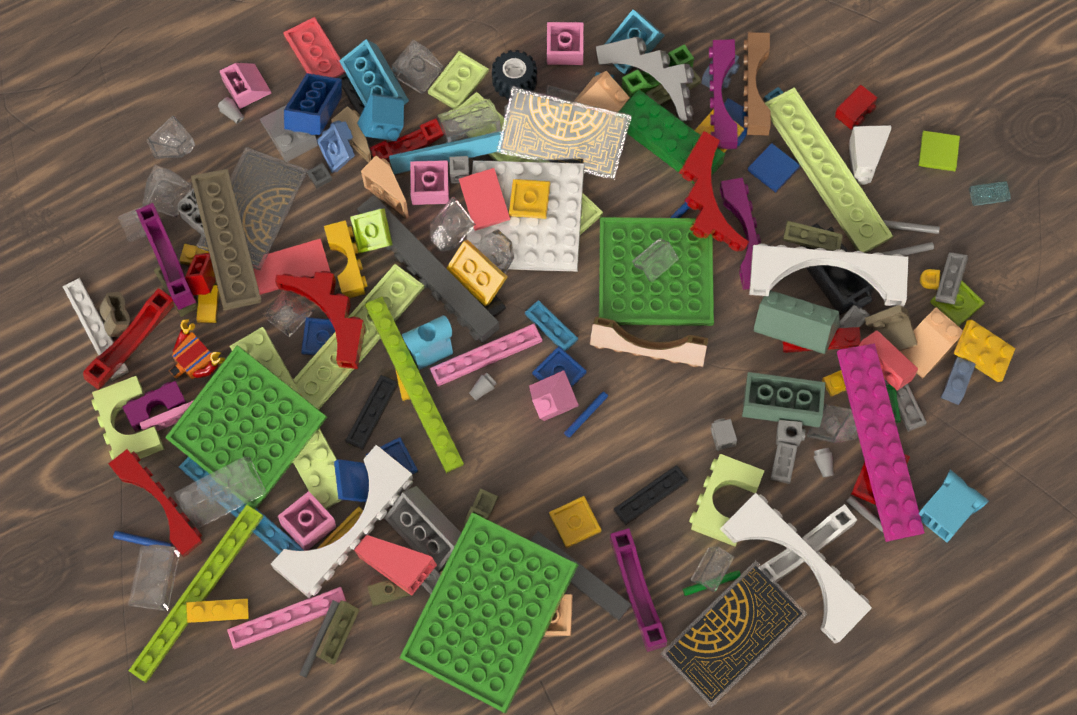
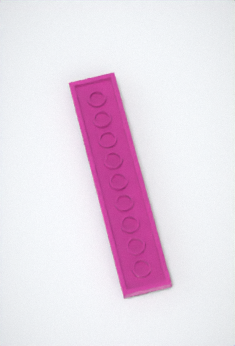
[837,343,925,542]

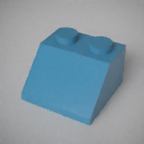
[357,93,404,141]

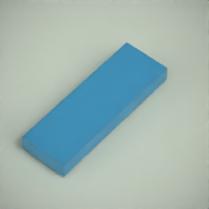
[525,300,578,352]

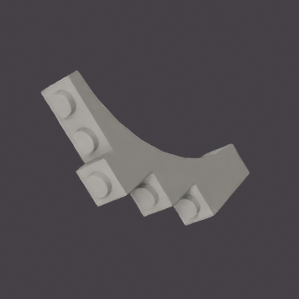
[596,37,694,122]

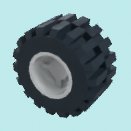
[492,50,537,100]

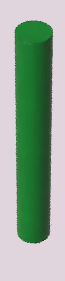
[682,570,741,596]

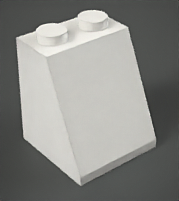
[848,125,891,185]

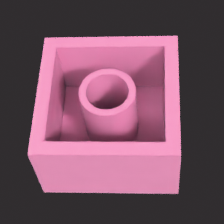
[547,22,583,65]
[410,161,449,205]
[278,491,336,551]

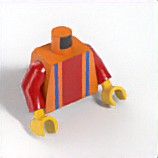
[169,319,225,379]

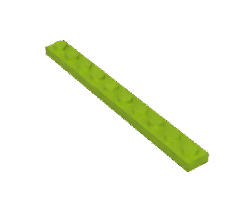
[365,297,464,473]
[129,505,264,683]

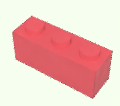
[859,330,918,391]

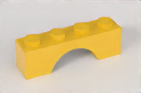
[324,220,368,298]

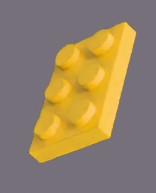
[446,240,508,306]
[954,319,1016,382]

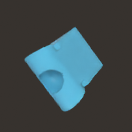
[402,315,453,370]
[919,469,989,543]

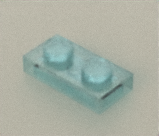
[969,181,1011,206]

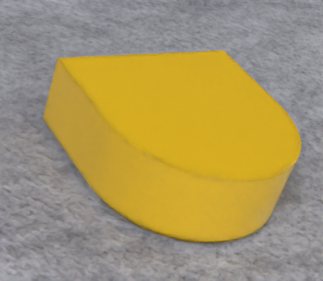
[920,269,940,290]

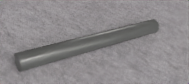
[299,600,339,678]

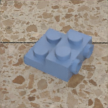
[317,121,355,173]

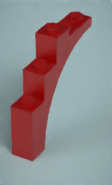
[679,131,749,251]
[275,271,366,369]

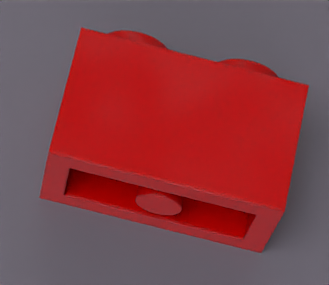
[835,84,878,130]
[185,253,216,296]

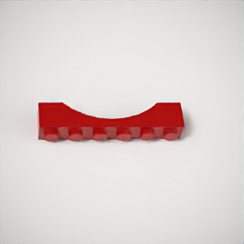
[83,288,174,390]
[108,449,202,558]

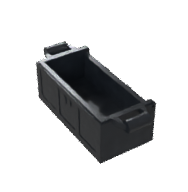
[800,223,875,315]

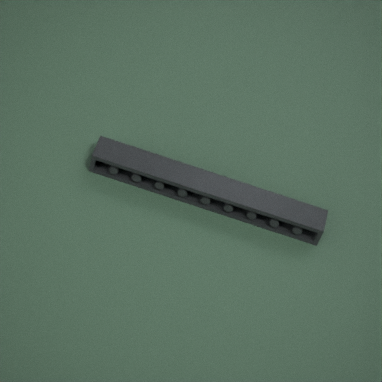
[357,195,499,343]

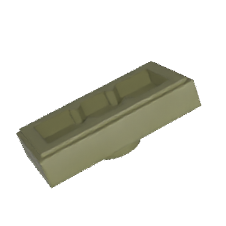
[367,580,410,607]

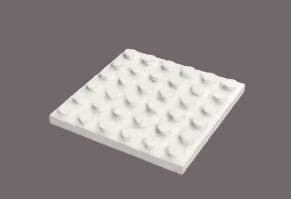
[467,161,584,272]

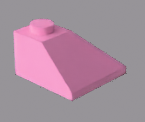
[529,371,579,421]

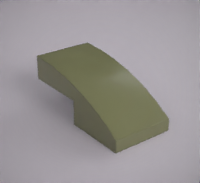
[463,488,499,525]

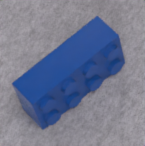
[284,73,342,135]

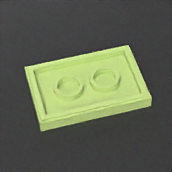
[428,51,489,110]

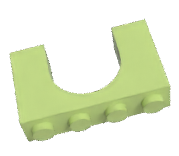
[91,376,164,460]
[689,454,764,547]

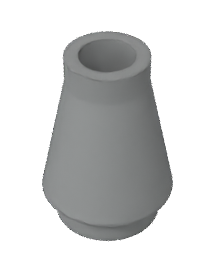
[218,97,244,124]
[469,373,497,401]
[813,448,834,478]

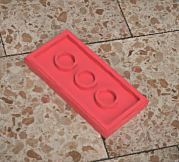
[283,17,346,78]
[252,239,331,295]

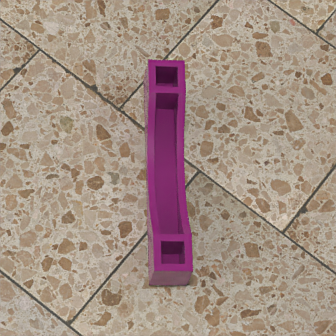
[709,39,738,149]
[720,178,761,290]
[136,203,196,310]
[610,528,667,652]

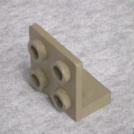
[865,305,917,351]

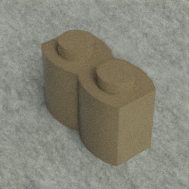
[100,292,130,337]

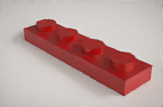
[783,327,861,353]

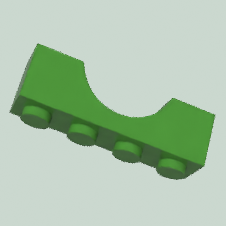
[622,44,694,100]

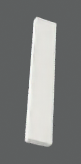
[63,278,129,381]

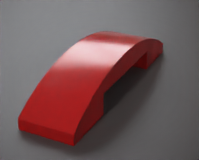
[369,119,444,162]

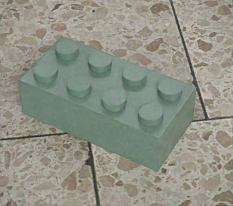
[742,372,825,427]

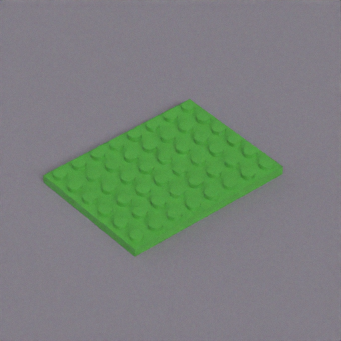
[400,512,578,713]

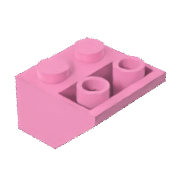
[220,63,271,109]

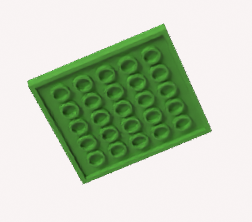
[599,217,714,326]
[165,345,328,509]

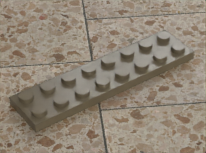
[191,169,261,310]

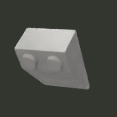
[260,105,318,162]

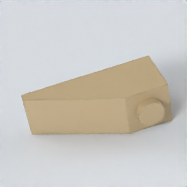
[331,106,372,163]

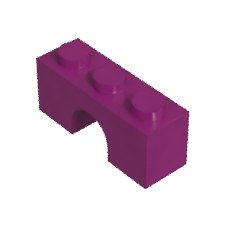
[123,381,187,432]

